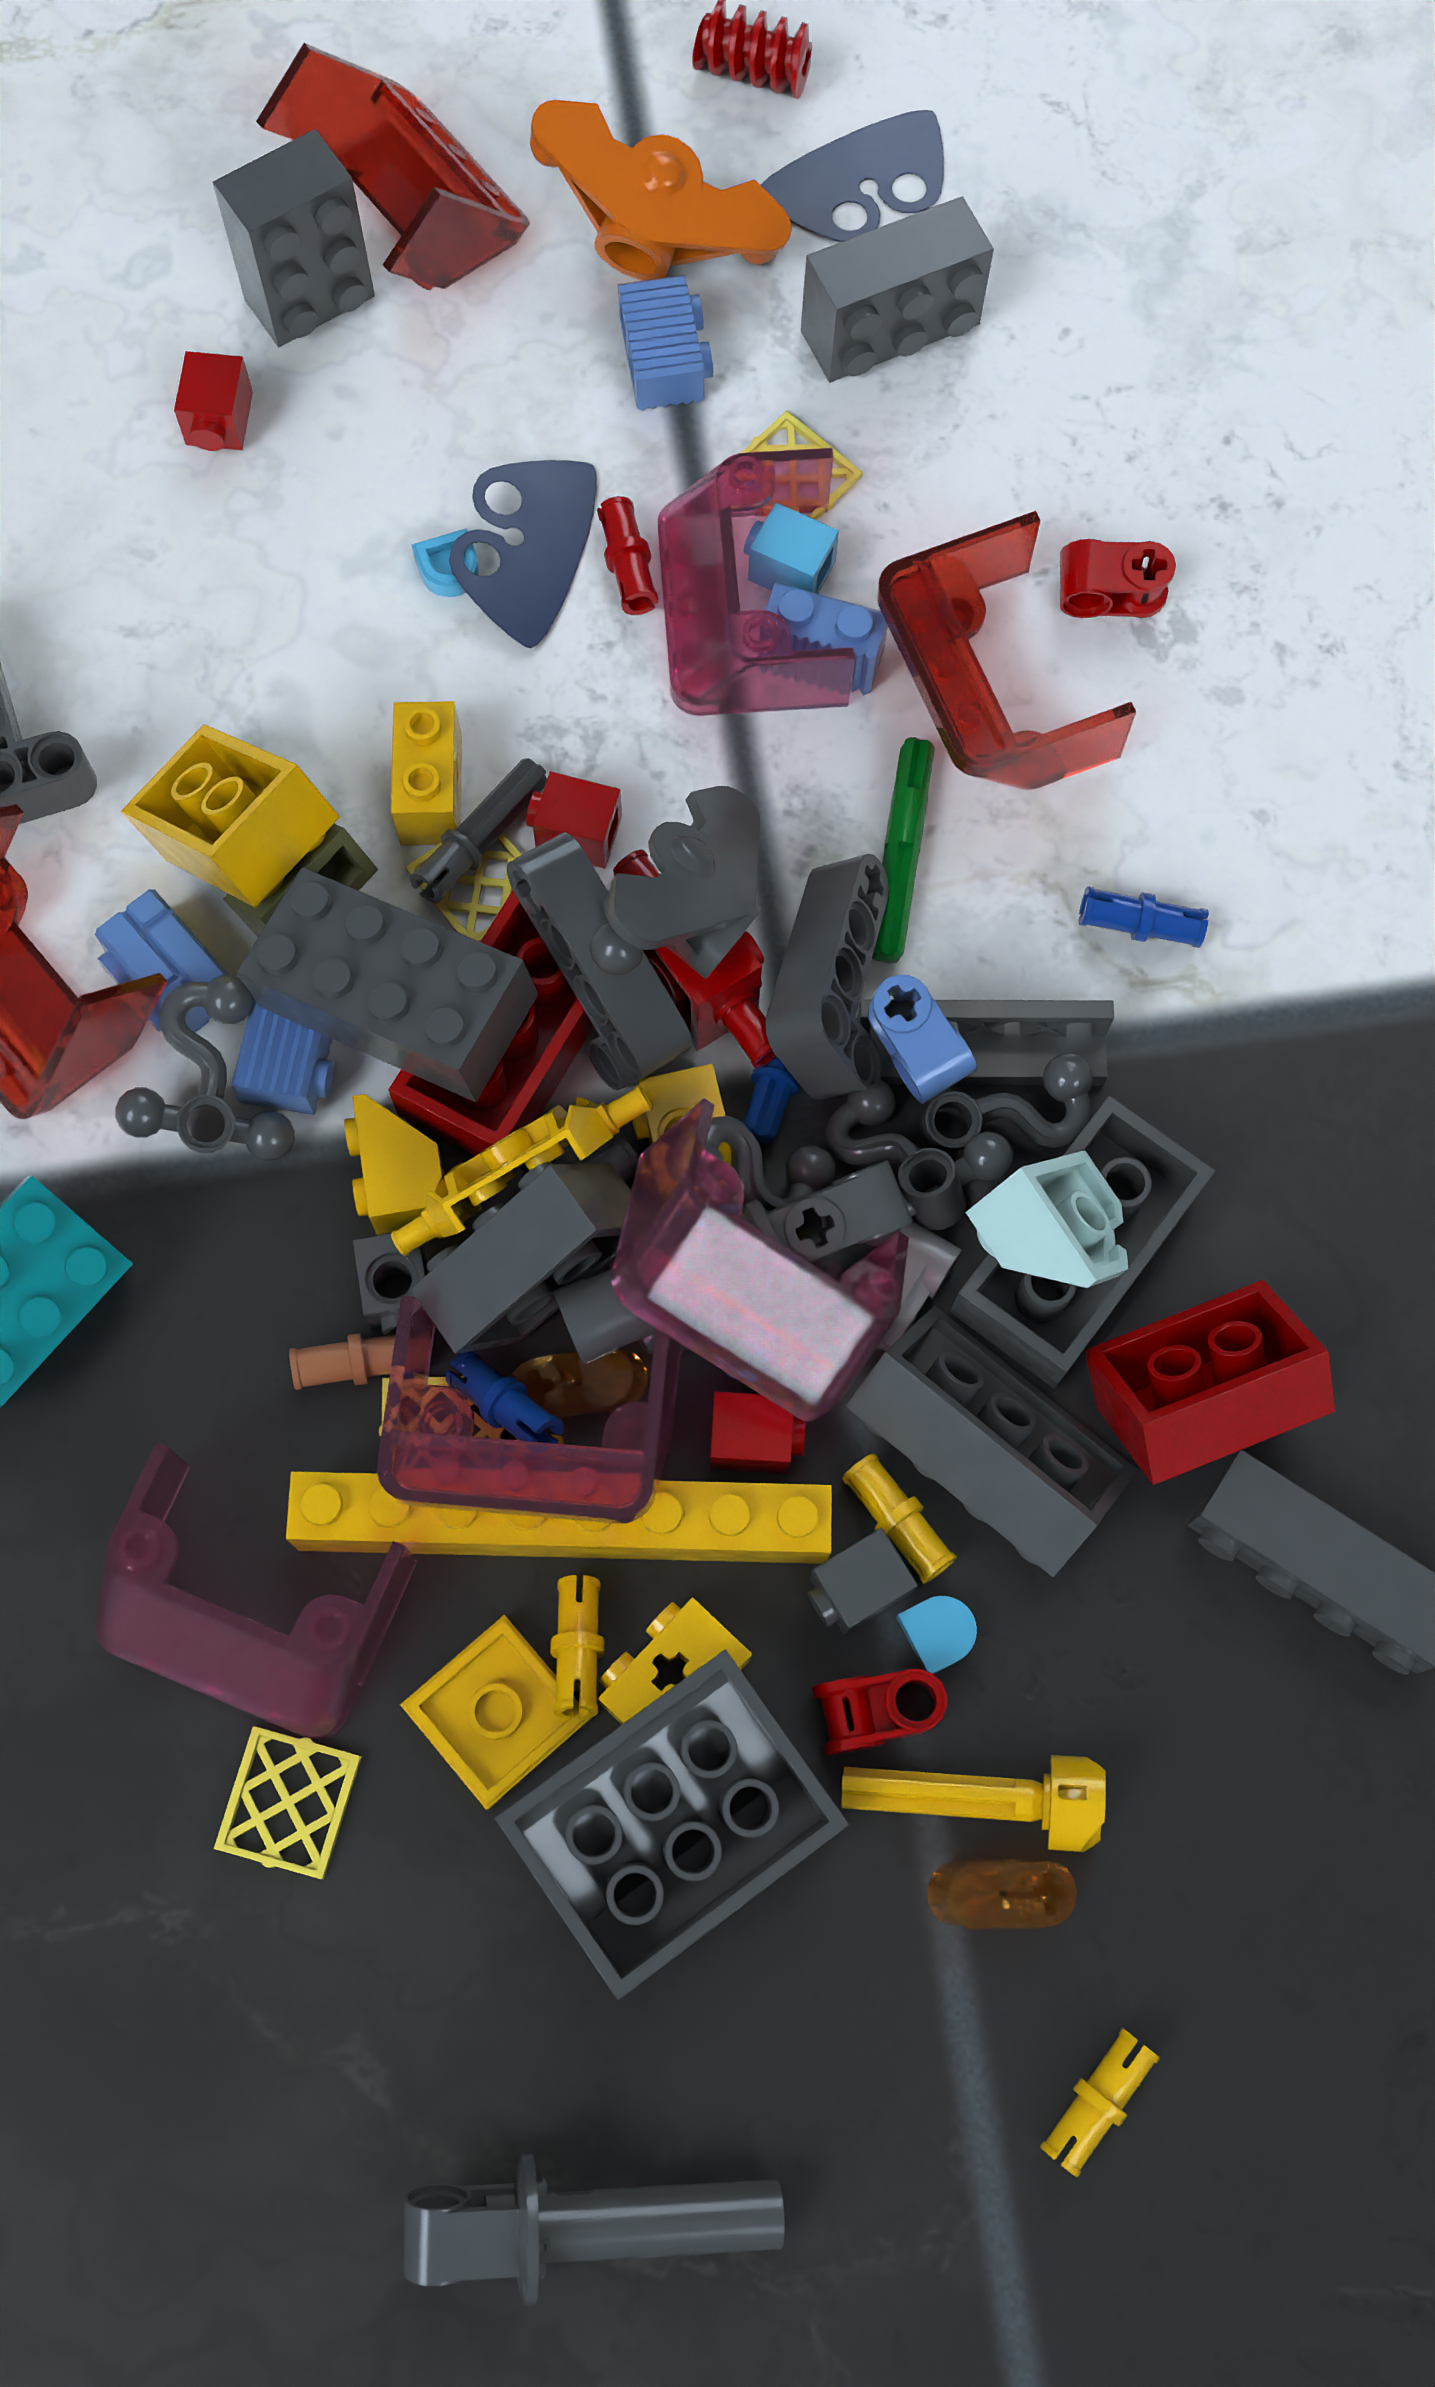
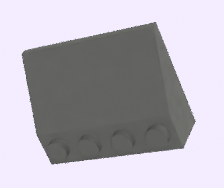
[494,1649,849,2000]

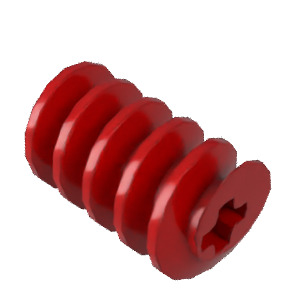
[692,0,812,99]

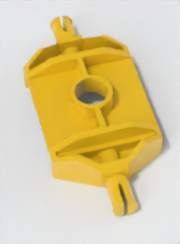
[391,1085,653,1256]

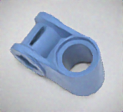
[868,975,977,1104]

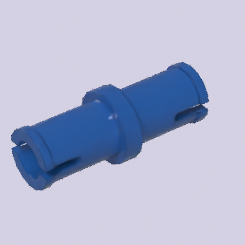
[1078,886,1209,948]
[446,1351,564,1456]

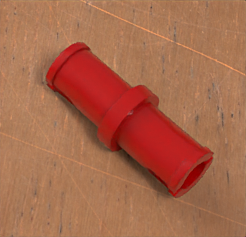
[597,496,659,615]

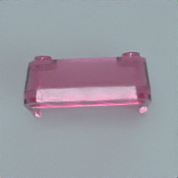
[657,448,855,716]
[611,1098,909,1421]
[377,1296,682,1524]
[96,1442,418,1739]

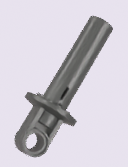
[403,2153,785,2306]

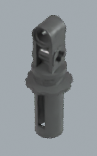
[553,1160,913,1365]

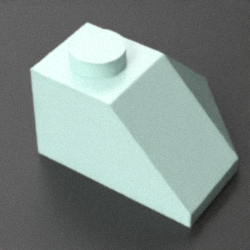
[966,1150,1128,1288]

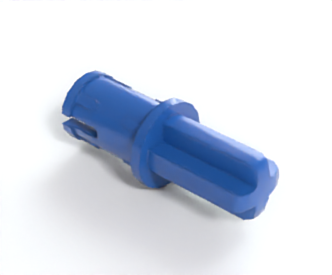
[743,1057,800,1144]

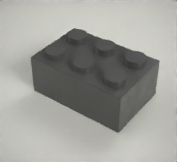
[212,129,375,348]
[801,196,994,383]
[411,1161,655,1354]

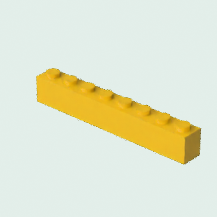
[286,1471,832,1564]

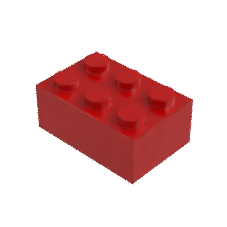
[1085,1280,1335,1485]

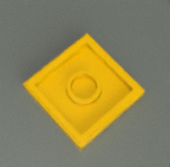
[400,1615,592,1811]

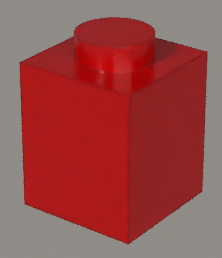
[174,351,253,451]
[526,771,622,869]
[710,1392,805,1474]

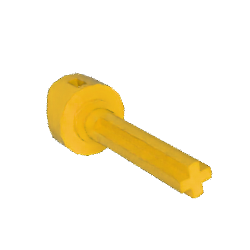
[841,1755,1106,1852]

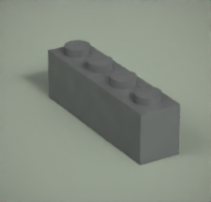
[1187,1450,1435,1675]

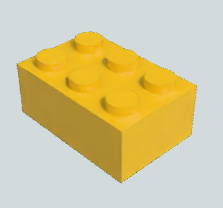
[121,724,340,908]

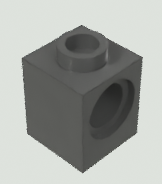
[353,1234,431,1335]
[807,1528,918,1635]

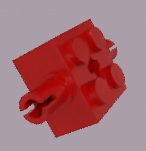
[613,849,777,1068]

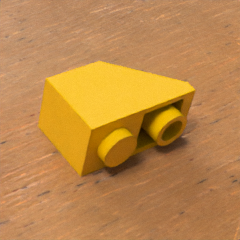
[344,1094,445,1235]

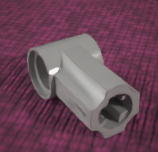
[846,1221,962,1351]

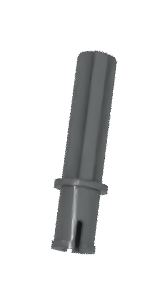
[409,758,547,903]

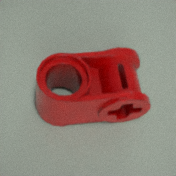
[1060,539,1176,618]
[811,1669,947,1756]

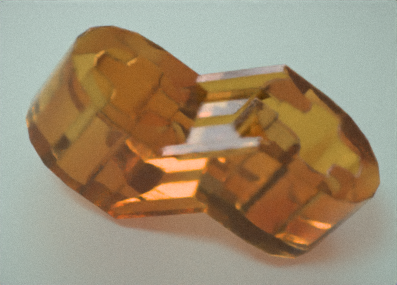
[512,1349,647,1418]
[927,1859,1077,1929]

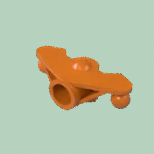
[529,100,792,280]

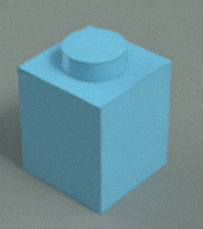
[743,503,839,594]

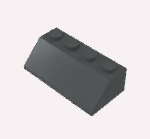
[846,1305,1138,1577]

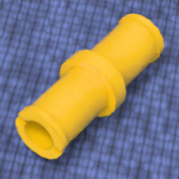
[842,1453,957,1584]
[550,1575,605,1720]
[1040,2028,1160,2178]

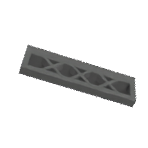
[857,999,1114,1086]

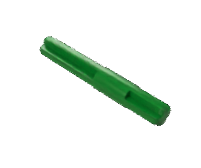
[872,737,935,963]

